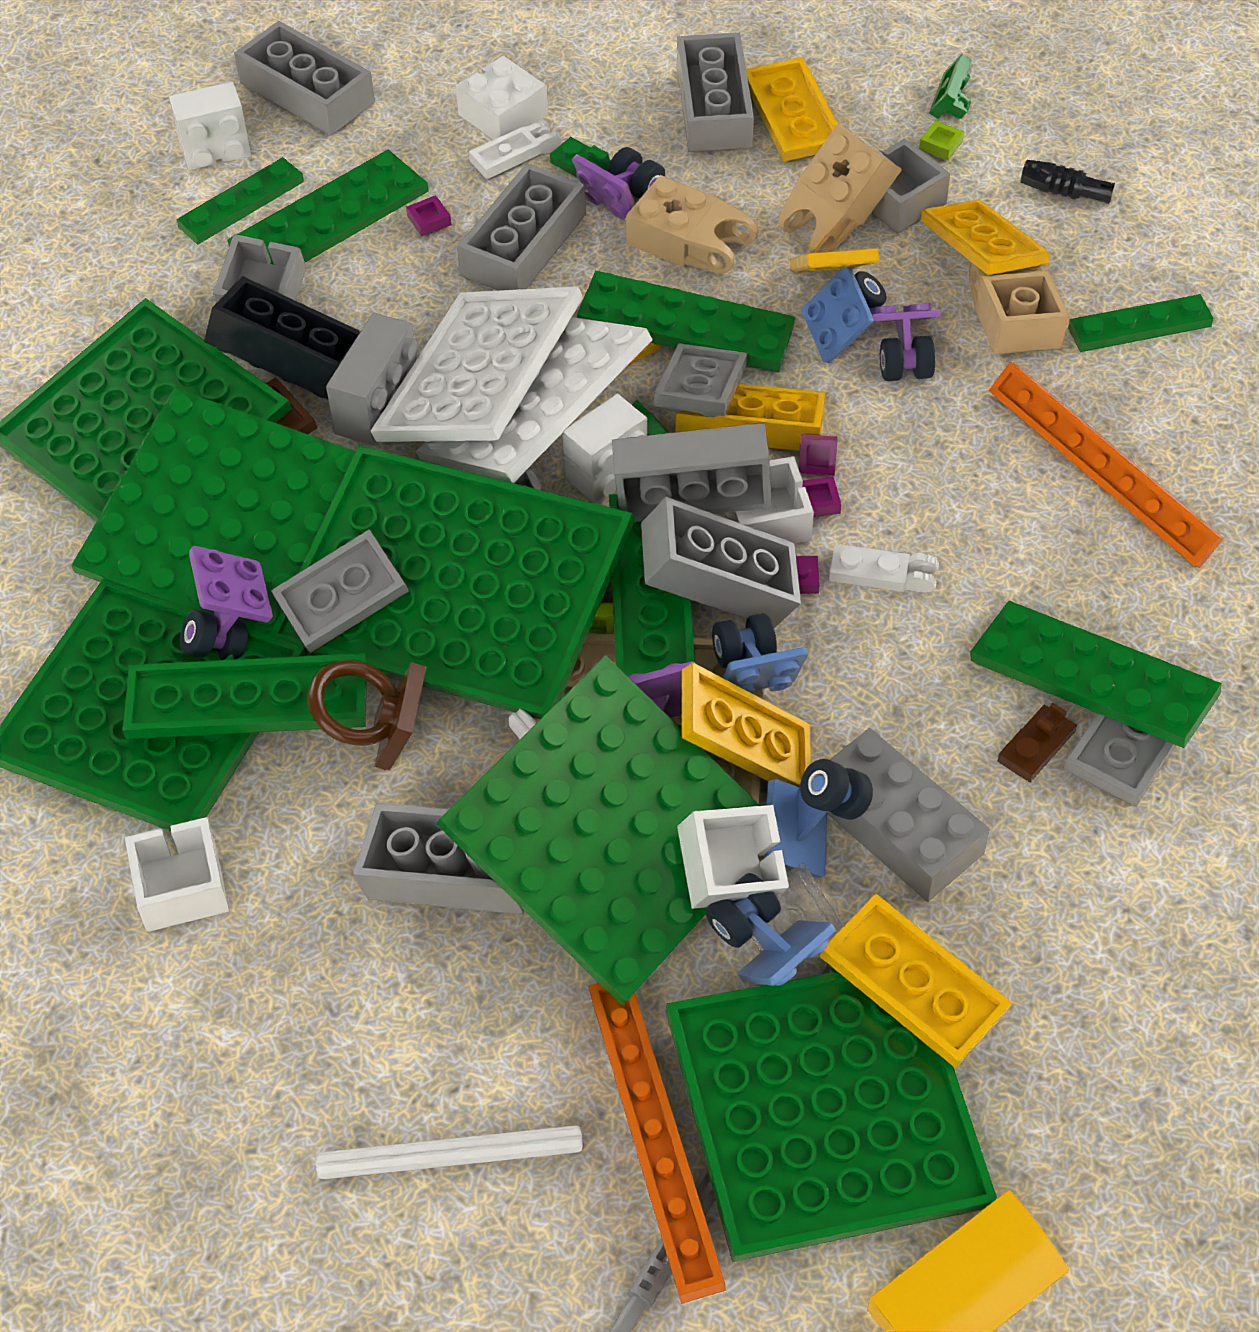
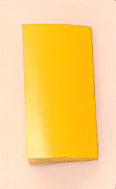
[675,384,826,451]
[867,1189,1069,1332]

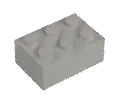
[326,312,417,446]

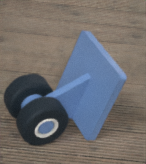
[802,267,887,363]
[712,613,808,694]
[765,759,873,878]
[705,873,836,986]

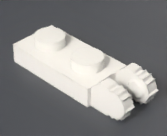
[469,120,562,179]
[829,544,939,593]

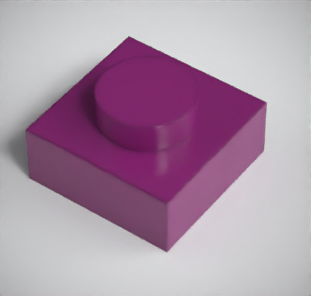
[406,195,452,237]
[799,434,838,476]
[802,476,842,517]
[796,556,820,594]

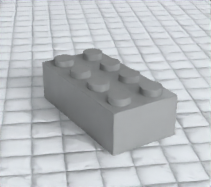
[234,21,375,136]
[677,32,754,152]
[457,163,586,291]
[612,423,772,522]
[641,497,801,628]
[827,728,990,902]
[353,803,524,914]

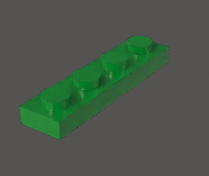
[176,157,304,245]
[1068,294,1214,352]

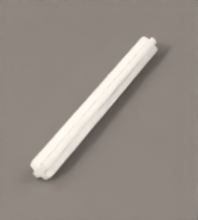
[316,1125,583,1179]

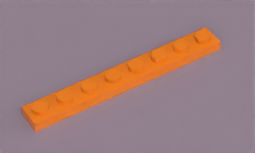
[988,362,1224,568]
[588,983,726,1304]

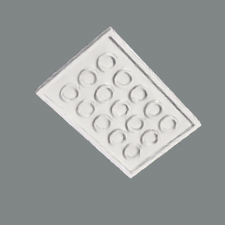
[371,286,583,442]
[416,317,652,483]

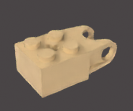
[778,123,902,253]
[626,175,759,274]
[969,261,1070,354]

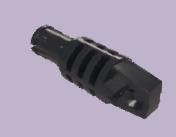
[1020,160,1115,204]

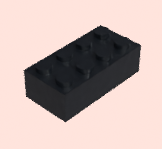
[204,276,361,400]

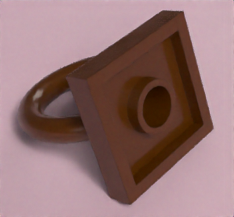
[307,660,426,770]

